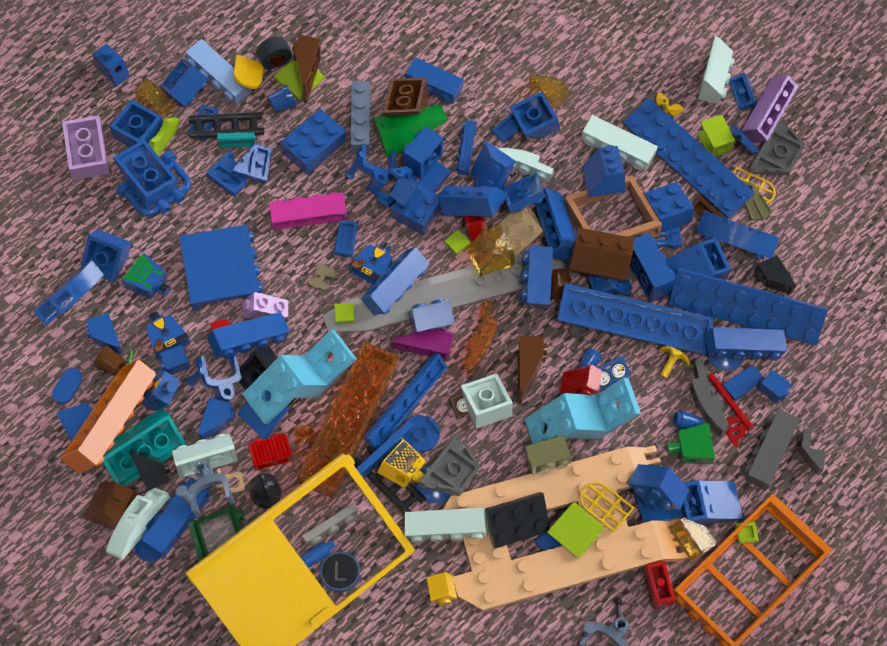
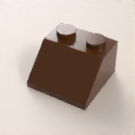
[83,482,137,531]

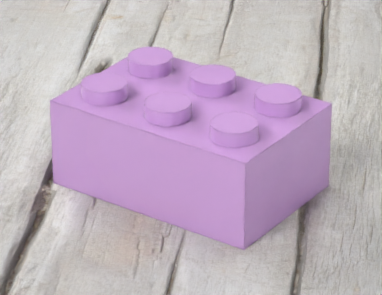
[62,116,110,180]

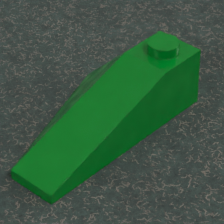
[374,105,448,158]

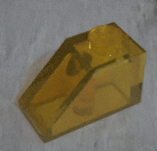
[529,74,569,109]
[134,78,176,121]
[668,518,717,561]

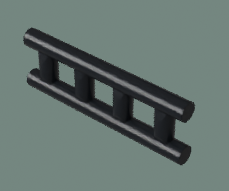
[188,112,264,139]
[354,446,427,515]

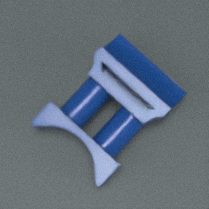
[655,226,682,249]

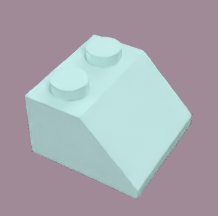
[461,373,513,429]

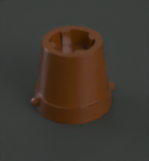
[551,269,571,300]
[94,346,126,376]

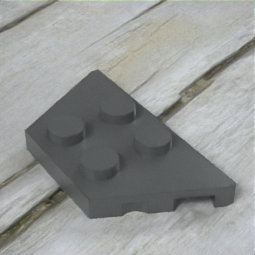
[748,116,806,176]
[418,432,481,496]

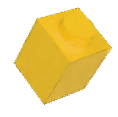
[427,572,457,606]

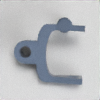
[176,461,235,518]
[578,617,629,646]

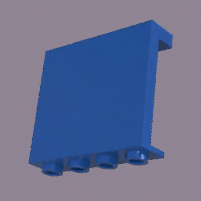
[180,224,263,311]

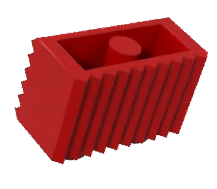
[559,365,602,396]
[248,433,293,471]
[643,561,676,610]

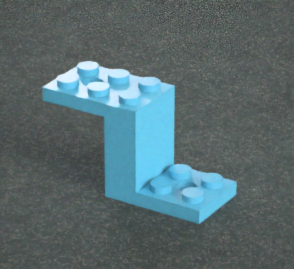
[242,330,356,424]
[525,378,641,444]

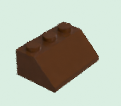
[569,227,635,282]

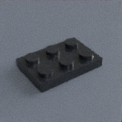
[485,492,550,548]

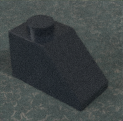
[755,255,797,294]
[129,450,171,491]

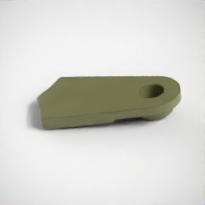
[745,182,772,220]

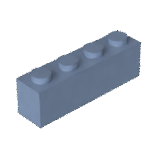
[351,81,370,155]

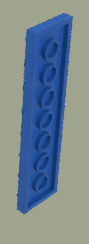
[623,98,755,219]
[668,268,828,346]
[556,283,713,356]

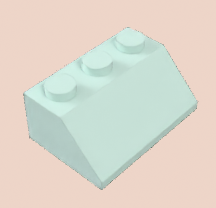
[698,36,735,104]
[172,434,238,478]

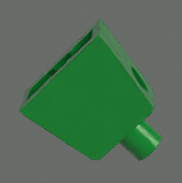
[667,423,715,464]

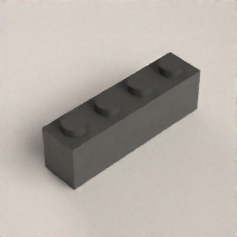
[744,409,800,491]

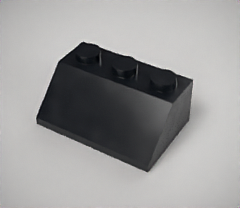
[239,347,296,406]

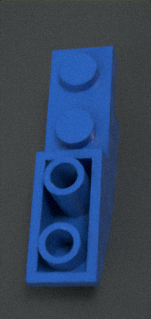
[33,260,104,325]

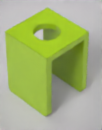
[698,115,735,157]

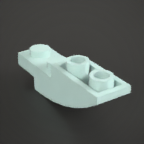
[498,148,554,183]
[106,488,170,560]

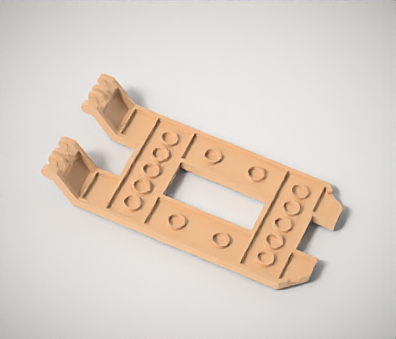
[443,446,693,612]

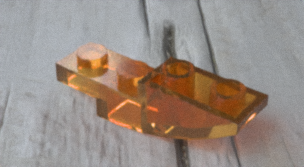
[464,299,498,376]

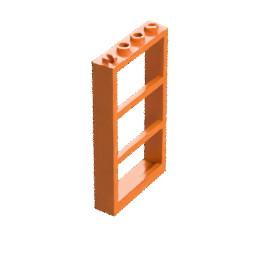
[674,494,833,646]

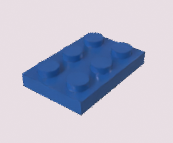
[503,172,545,213]

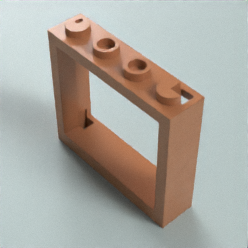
[564,175,662,238]

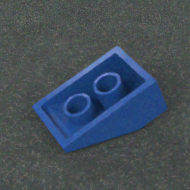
[113,139,178,209]

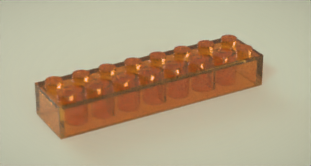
[297,341,400,499]

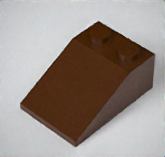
[292,34,321,104]
[383,77,430,116]
[518,336,547,404]

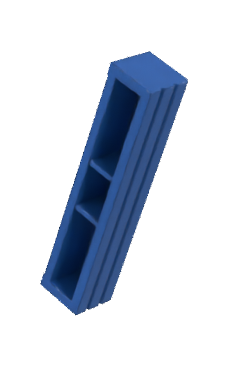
[456,120,477,176]

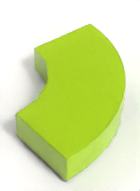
[149,117,180,155]

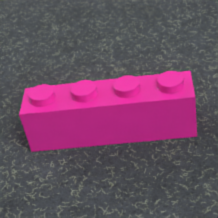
[269,192,347,230]

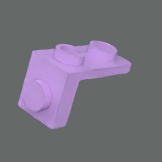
[242,292,288,318]

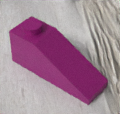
[392,329,454,361]

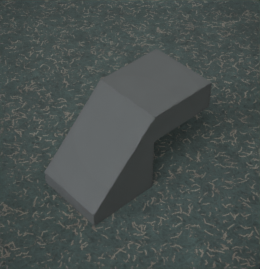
[798,428,826,475]

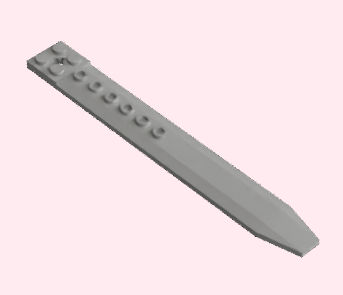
[323,229,610,333]

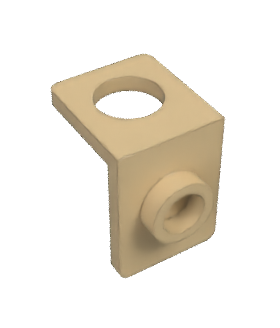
[216,468,245,495]

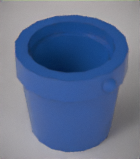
[268,84,297,113]

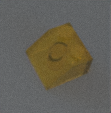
[466,225,515,276]

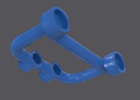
[116,151,191,216]

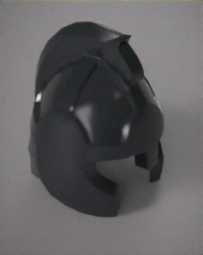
[249,473,282,509]

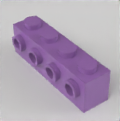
[742,75,798,143]

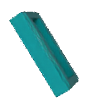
[217,132,256,148]

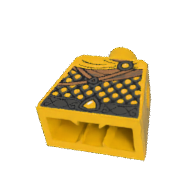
[378,439,425,487]

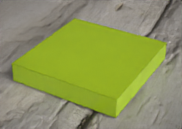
[274,60,325,101]
[548,502,605,559]

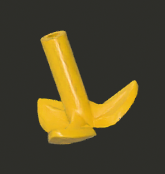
[656,92,684,117]
[659,346,690,379]

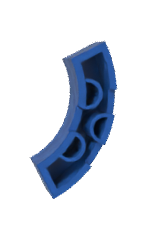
[696,211,779,260]

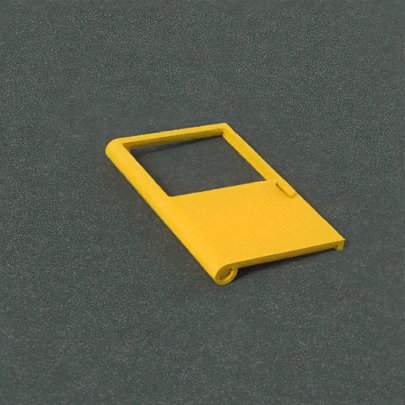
[185,453,415,646]

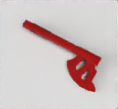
[708,372,754,448]

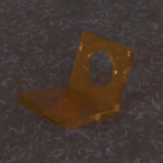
[294,425,315,457]

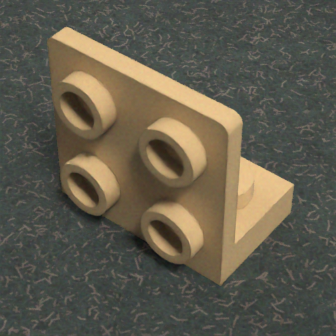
[495,206,546,255]

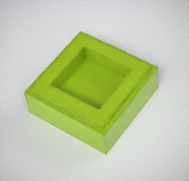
[444,230,471,256]
[335,303,355,324]
[734,521,759,545]

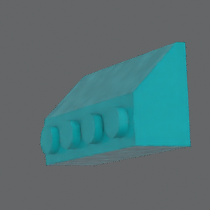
[102,408,188,486]

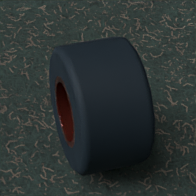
[256,36,292,70]

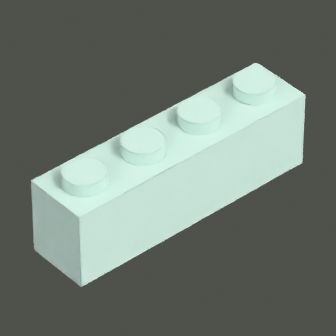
[581,115,658,171]
[405,508,488,543]

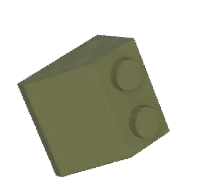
[525,435,571,475]

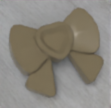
[307,263,336,291]

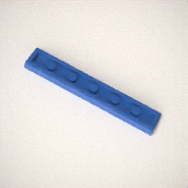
[363,353,448,451]

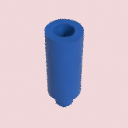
[300,540,336,568]

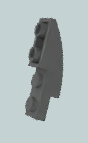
[689,359,729,437]

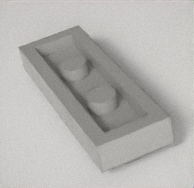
[302,504,358,548]

